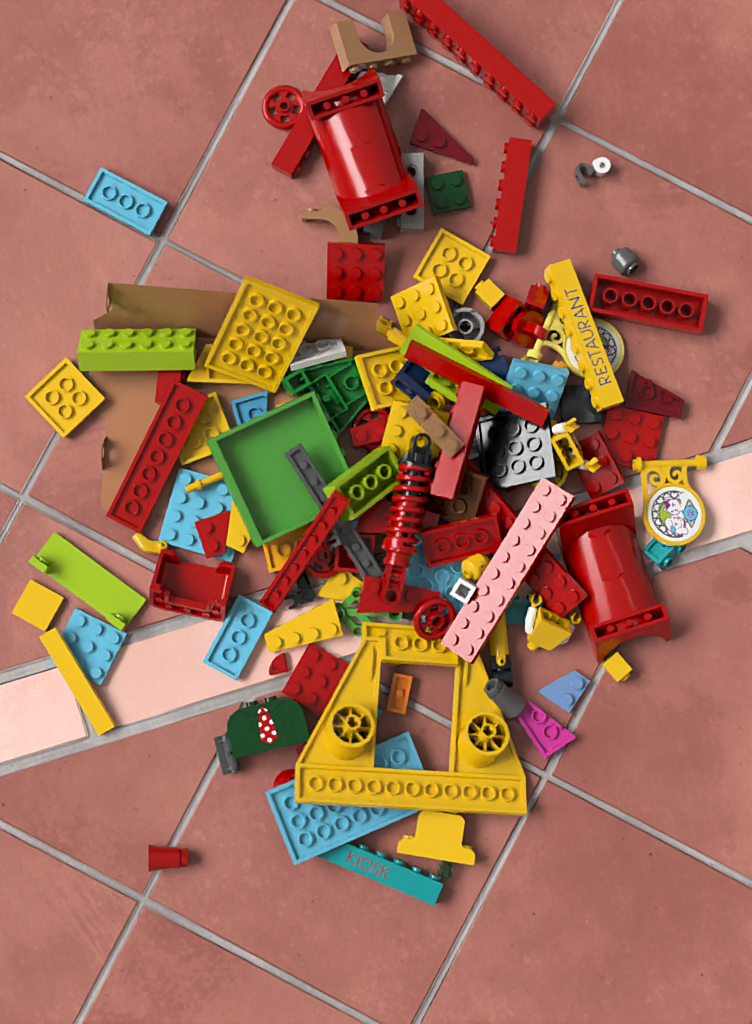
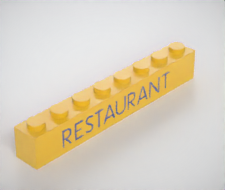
[544,259,624,412]

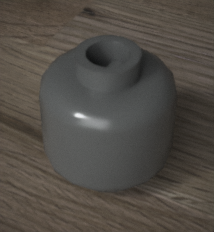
[611,247,639,275]

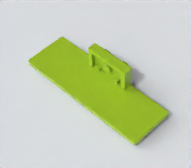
[400,324,513,415]

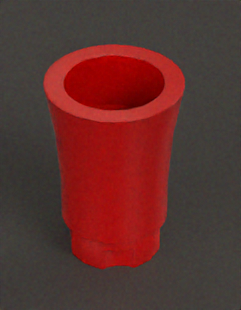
[148,845,188,872]

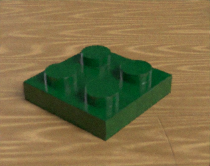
[425,170,471,216]

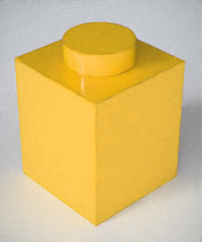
[474,278,505,311]
[601,652,632,682]

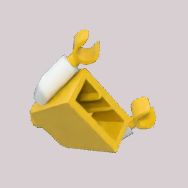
[551,418,601,473]
[525,593,582,651]

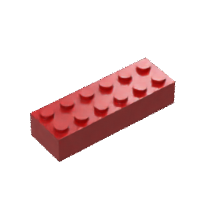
[588,273,709,336]

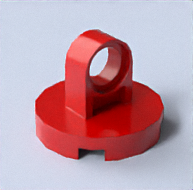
[511,309,549,348]

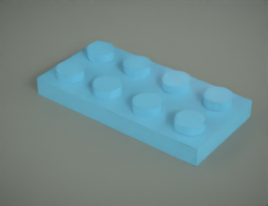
[83,167,168,237]
[203,594,273,680]

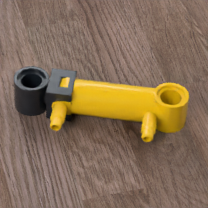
[489,613,513,687]

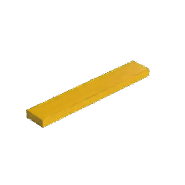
[39,626,116,736]

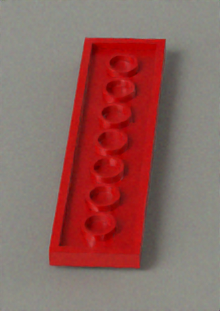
[106,379,209,533]

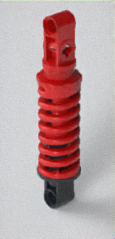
[380,433,434,605]

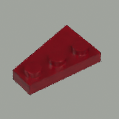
[624,370,684,419]

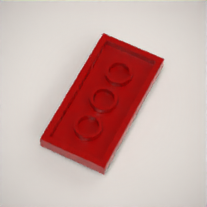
[420,513,502,568]

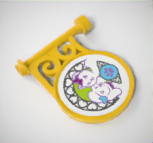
[632,455,707,546]

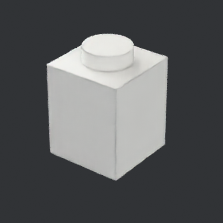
[450,575,477,604]

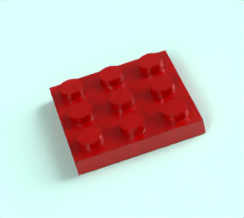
[327,242,385,301]
[601,406,664,473]
[281,643,349,715]

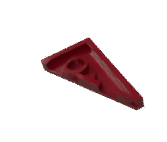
[409,108,474,165]

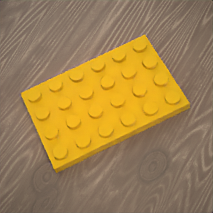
[204,275,319,393]

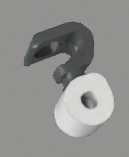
[574,157,611,188]

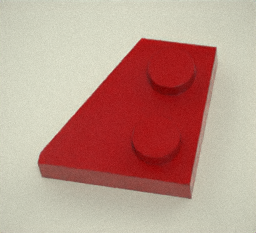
[194,510,231,559]

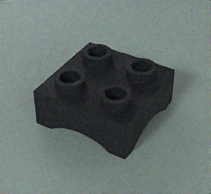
[560,385,601,424]

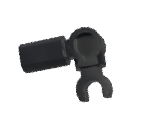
[285,570,316,610]

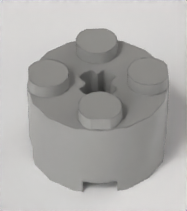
[447,307,485,341]

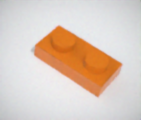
[386,673,413,714]

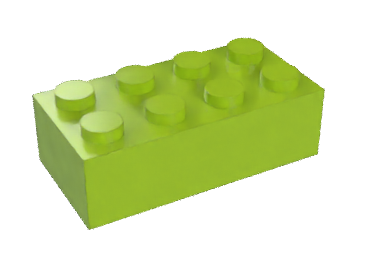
[323,445,405,522]

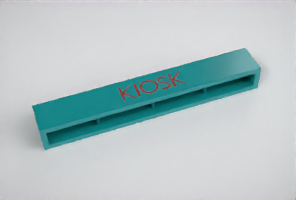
[317,841,443,906]

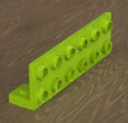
[28,532,146,631]

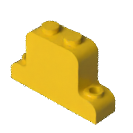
[397,810,475,865]

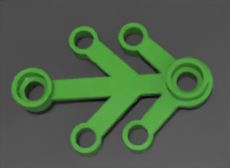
[336,587,403,637]

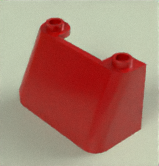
[149,549,236,621]

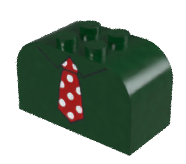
[227,695,310,759]

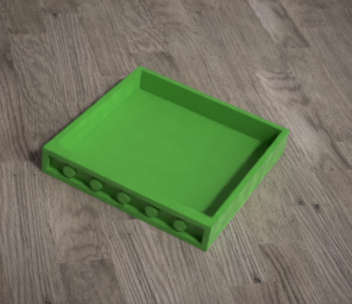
[205,391,351,547]

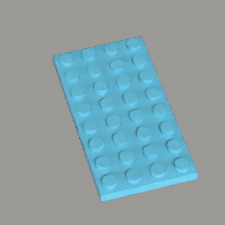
[265,731,424,865]

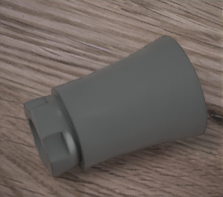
[484,678,526,718]

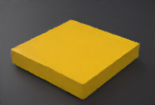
[12,579,65,631]

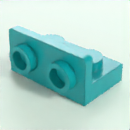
[642,538,688,570]
[505,595,543,624]

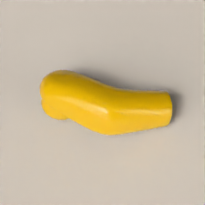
[132,533,168,554]

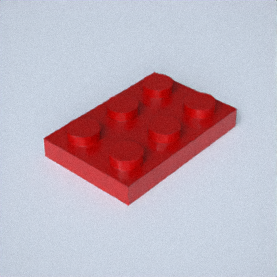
[576,431,626,499]

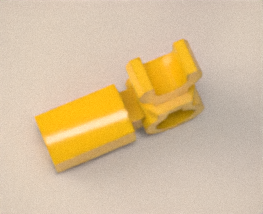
[376,315,408,348]

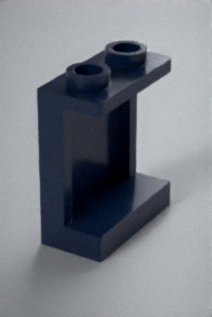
[391,360,434,402]

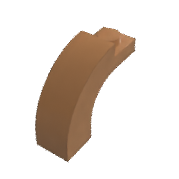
[302,204,358,243]

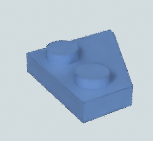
[538,670,590,713]

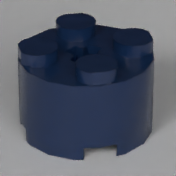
[477,346,509,381]

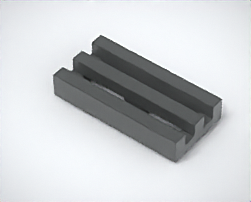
[323,527,342,550]

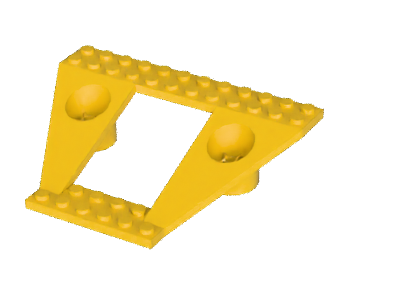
[294,622,527,816]

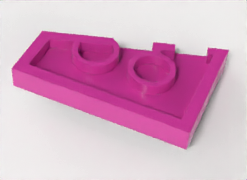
[516,699,576,759]

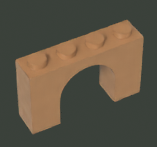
[330,11,417,73]

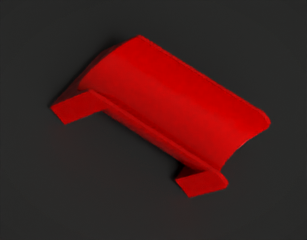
[301,68,424,231]
[556,488,671,663]

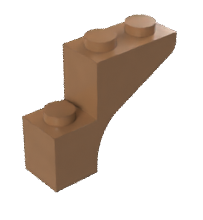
[403,395,465,458]

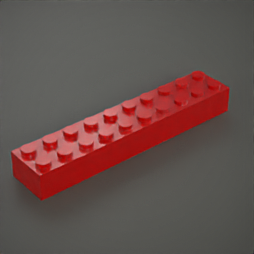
[399,0,556,130]

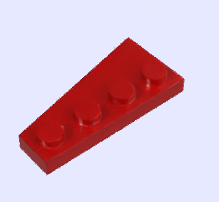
[356,499,440,534]
[356,575,441,613]

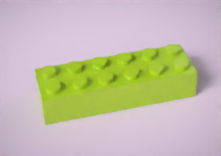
[77,328,198,371]

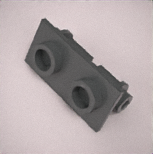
[213,734,241,775]

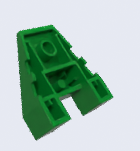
[281,357,368,436]

